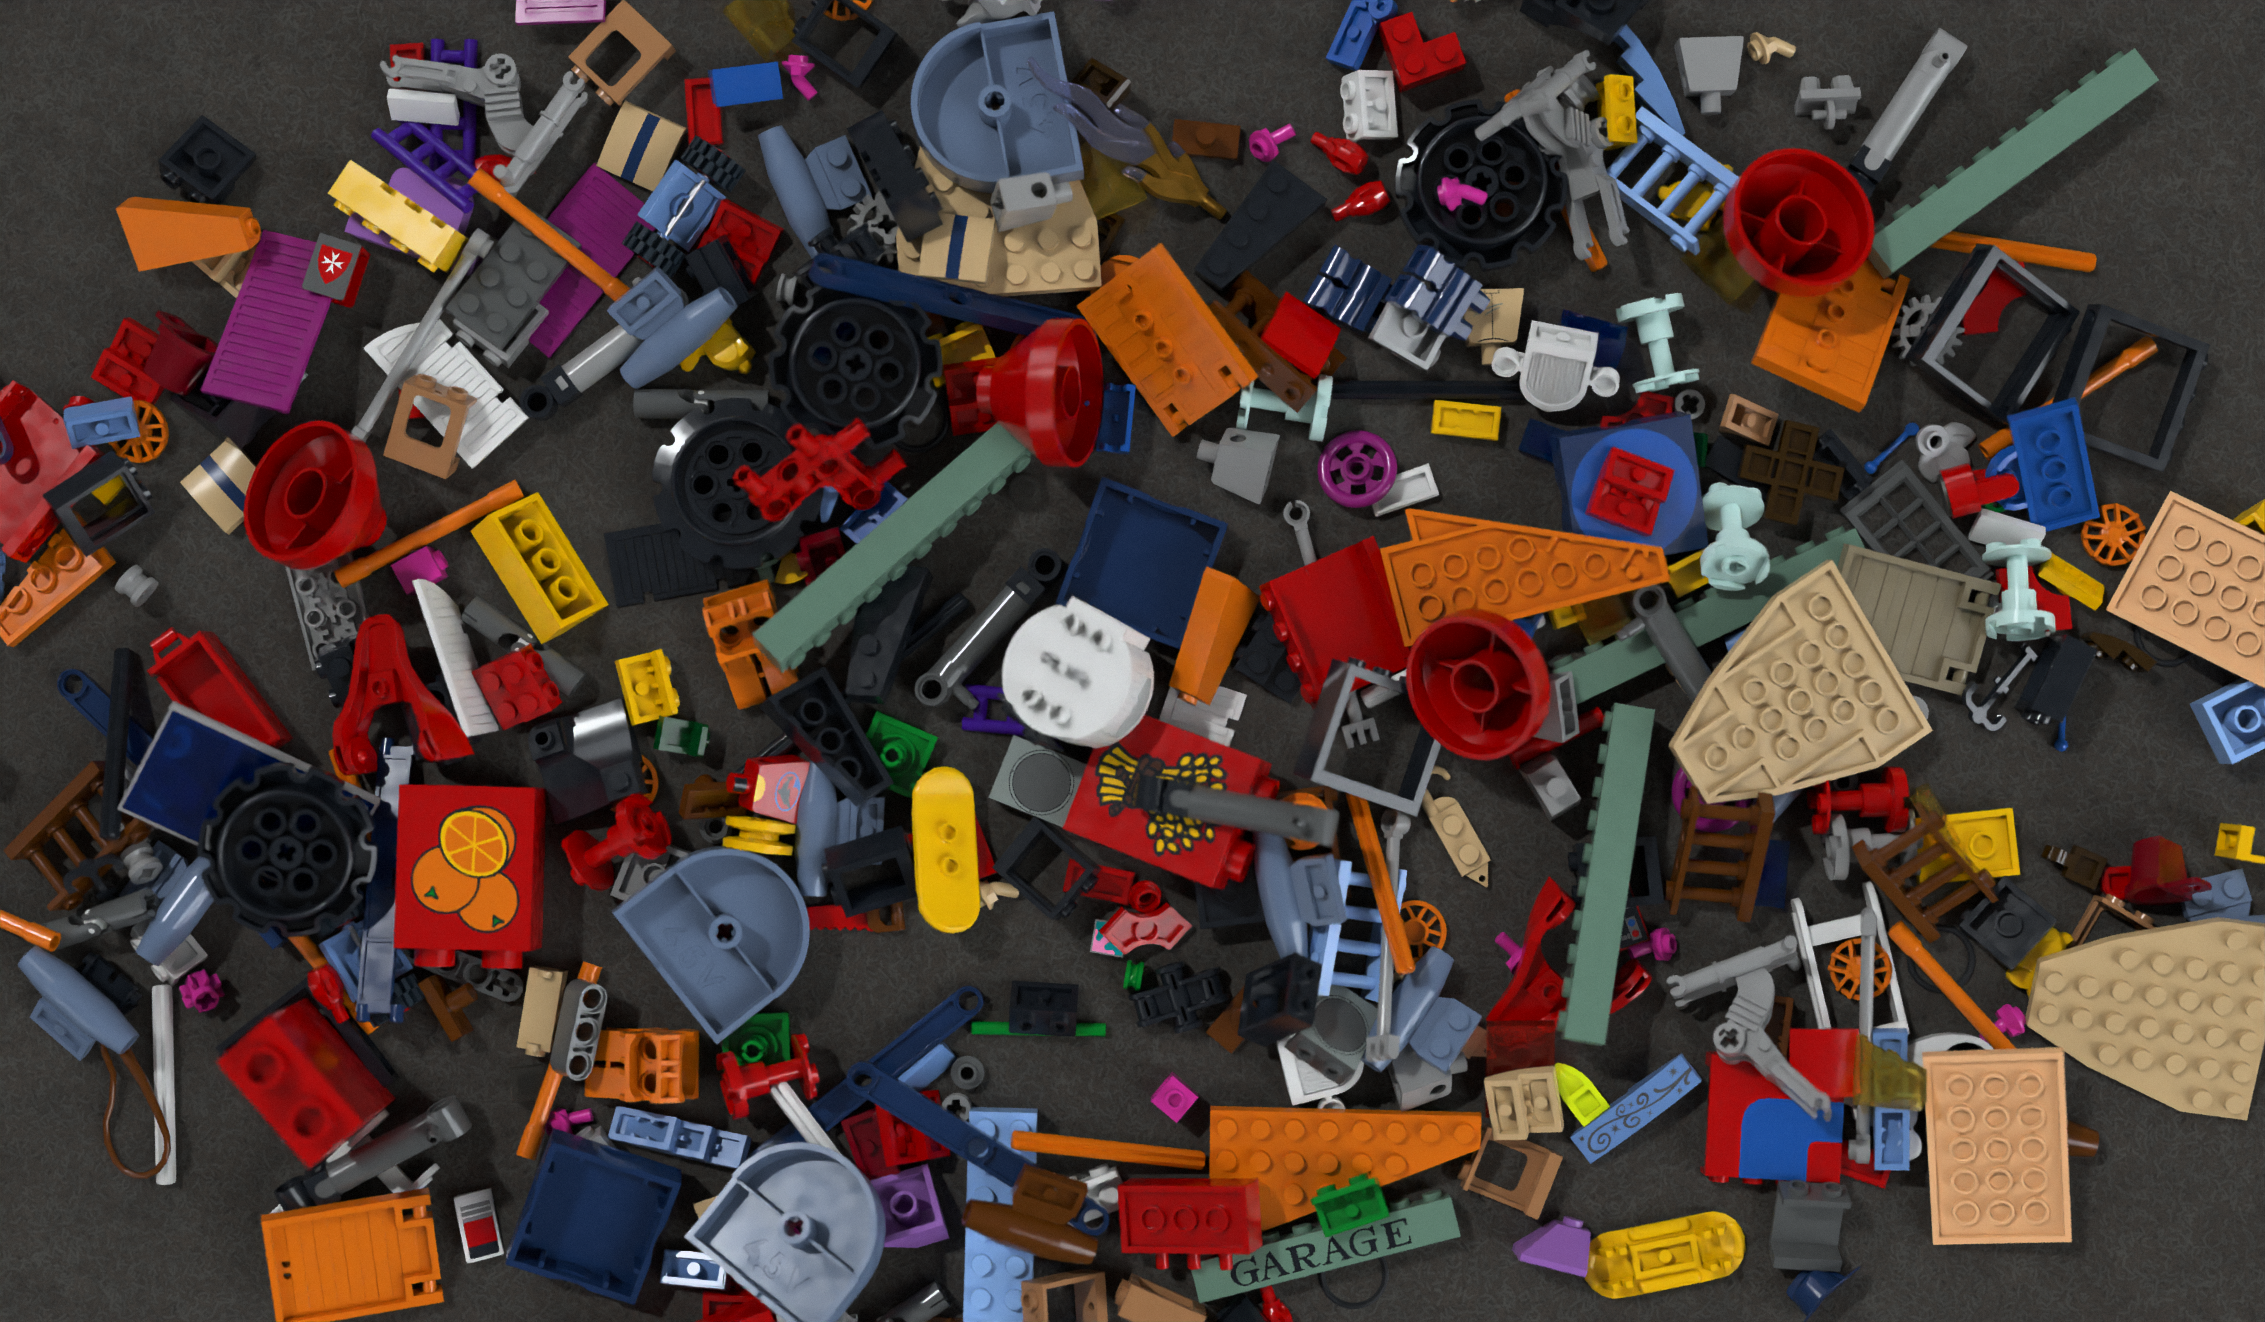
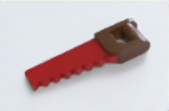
[806,900,906,933]

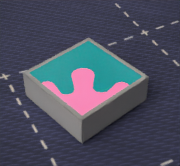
[1090,918,1123,958]

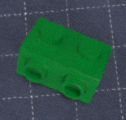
[1310,1173,1390,1238]

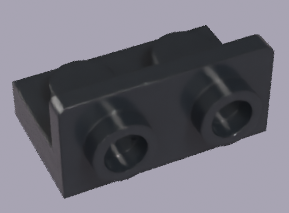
[1009,981,1079,1037]

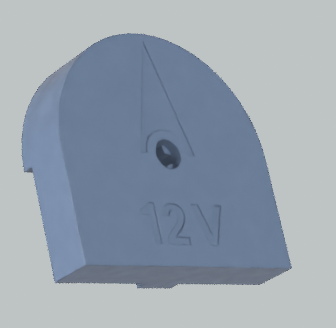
[911,11,1084,193]
[612,846,810,1045]
[685,1142,885,1322]

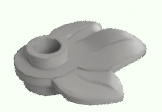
[1915,422,1976,483]

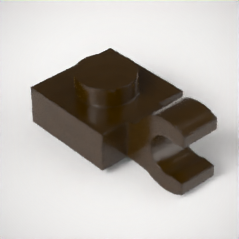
[2041,844,2108,890]

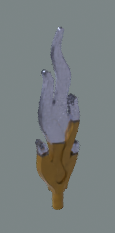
[1027,57,1227,220]

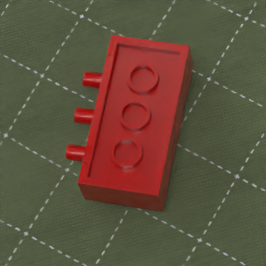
[1117,1178,1263,1270]

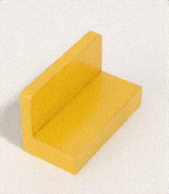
[1667,541,1716,599]
[2214,823,2265,864]

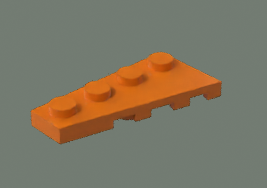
[0,510,117,648]

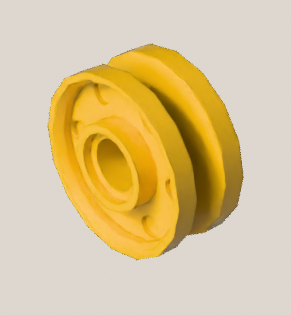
[722,816,796,855]

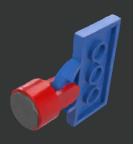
[1937,397,2100,532]

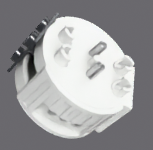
[996,596,1154,752]

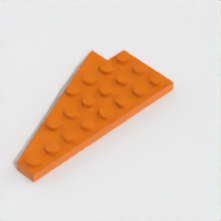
[1380,508,1671,647]
[1210,1106,1481,1232]

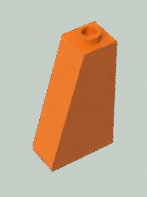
[116,197,261,272]
[1169,567,1260,706]

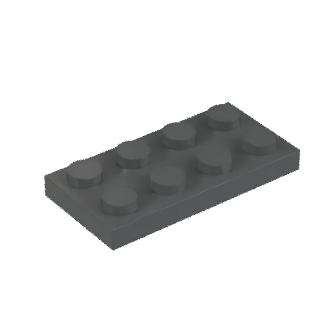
[445,206,582,351]

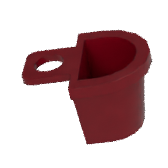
[144,310,218,396]
[2124,835,2212,906]

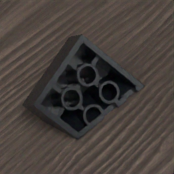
[169,372,308,449]

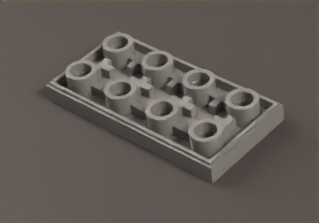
[285,551,370,671]

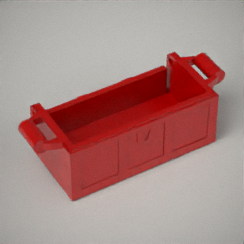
[147,627,293,781]

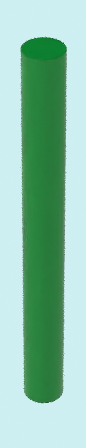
[972,1021,1106,1037]

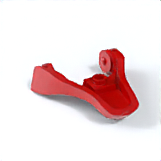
[333,614,474,776]
[1486,876,1652,1047]

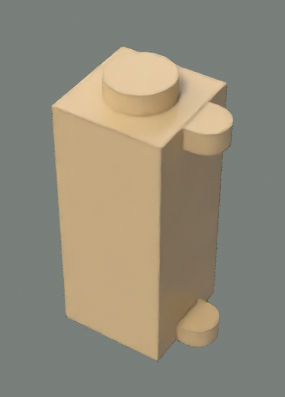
[517,965,568,1057]

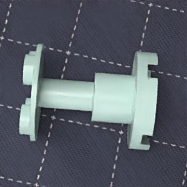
[1615,293,1700,393]
[1236,374,1333,442]
[1700,483,1770,591]
[1982,538,2056,641]

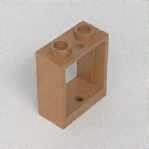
[1021,1269,1108,1322]
[1115,1273,1206,1322]

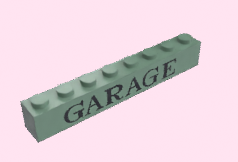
[1191,1189,1461,1303]

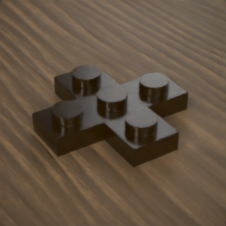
[1737,420,1845,526]

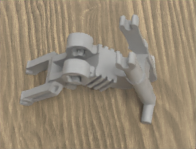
[1475,50,1630,260]
[380,54,589,198]
[1667,935,1832,1122]

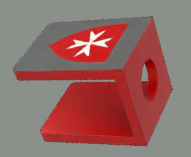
[302,233,371,308]

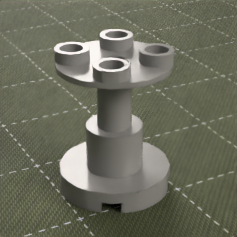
[1821,809,1923,880]

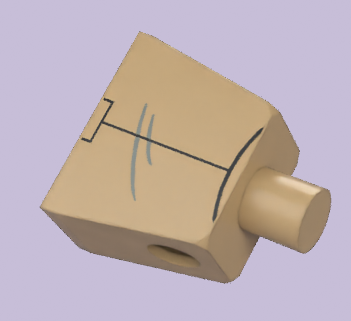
[1462,288,1524,366]

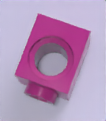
[391,546,449,596]
[1151,1072,1198,1123]

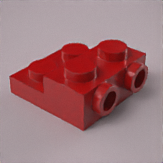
[472,643,562,731]

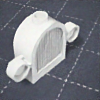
[1492,320,1620,412]
[1276,1034,1364,1109]

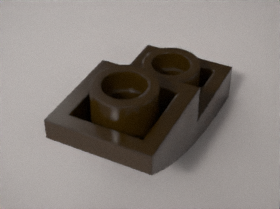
[2080,632,2157,673]

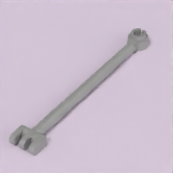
[351,228,494,442]
[1283,500,1380,749]
[1366,808,1411,1062]
[1848,907,1877,1164]

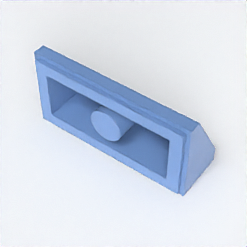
[63,397,140,449]
[897,1041,958,1092]
[660,1249,731,1292]

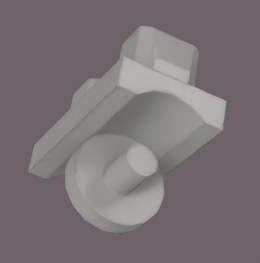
[1794,75,1861,130]

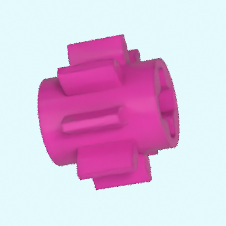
[179,970,225,1013]

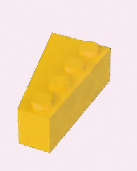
[328,160,469,273]

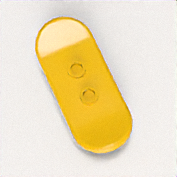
[912,766,981,934]
[1584,1211,1746,1299]

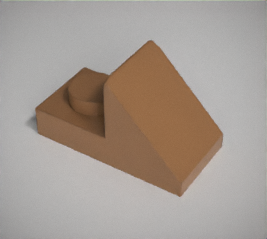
[1719,394,1779,446]

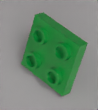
[866,711,939,799]
[722,1011,792,1073]

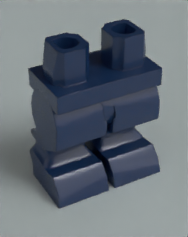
[1302,245,1393,335]
[1384,245,1490,341]

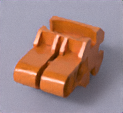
[702,579,799,710]
[584,1027,699,1103]

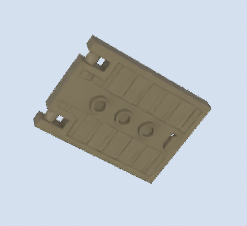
[1837,543,2001,696]

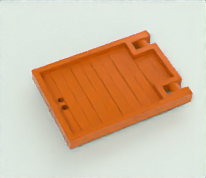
[1077,243,1259,437]
[1751,259,1910,412]
[261,1187,444,1322]

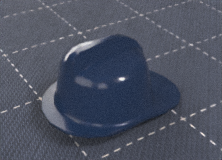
[1787,1266,1861,1322]

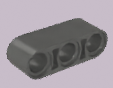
[550,978,607,1081]

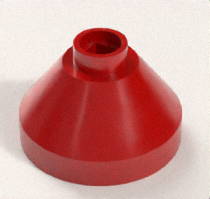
[1723,148,1874,297]
[976,318,1104,467]
[244,421,387,570]
[1406,609,1551,760]

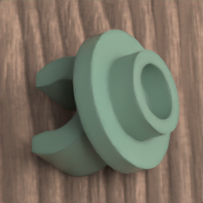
[756,554,779,583]

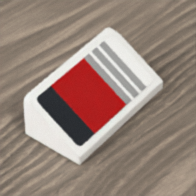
[454,1188,504,1264]

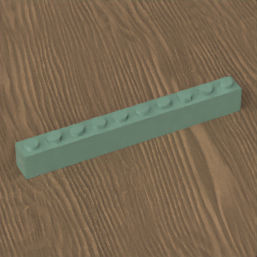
[1867,48,2159,280]
[752,423,1031,673]
[1548,526,1865,705]
[1556,703,1655,1046]

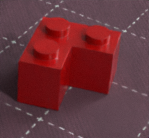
[1378,12,1466,93]

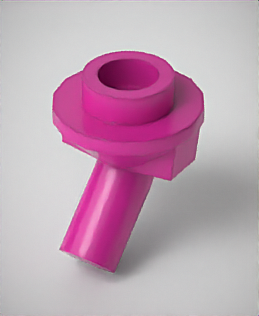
[781,55,818,101]
[1249,123,1296,162]
[1437,177,1487,211]
[1627,927,1677,961]
[1495,932,1523,975]
[1979,1004,2026,1044]
[545,1108,593,1136]

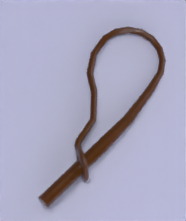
[100,1043,171,1179]

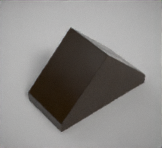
[1071,58,1131,116]

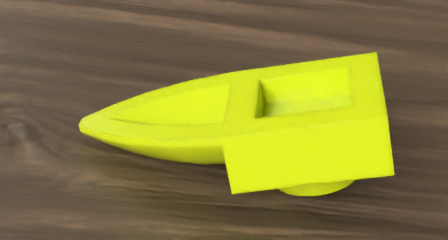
[1555,1063,1610,1127]

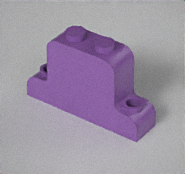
[344,168,482,276]

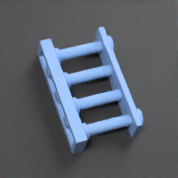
[1606,106,1739,255]
[1308,858,1407,1002]

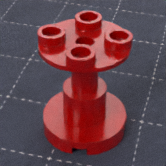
[1807,766,1909,835]
[561,794,672,891]
[716,1033,819,1120]

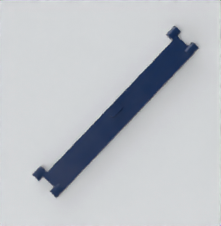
[356,737,415,1023]

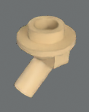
[1747,32,1796,64]
[979,880,1019,910]

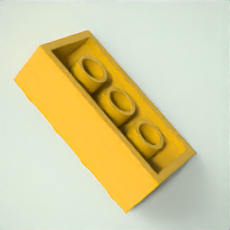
[471,492,609,644]

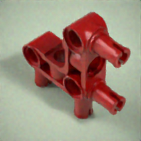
[734,418,907,521]

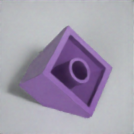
[870,1164,949,1248]
[1512,1216,1591,1277]

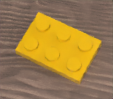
[1915,807,2020,885]

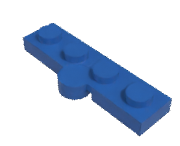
[1326,0,1398,71]

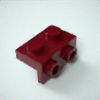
[796,527,847,587]
[841,1108,902,1181]

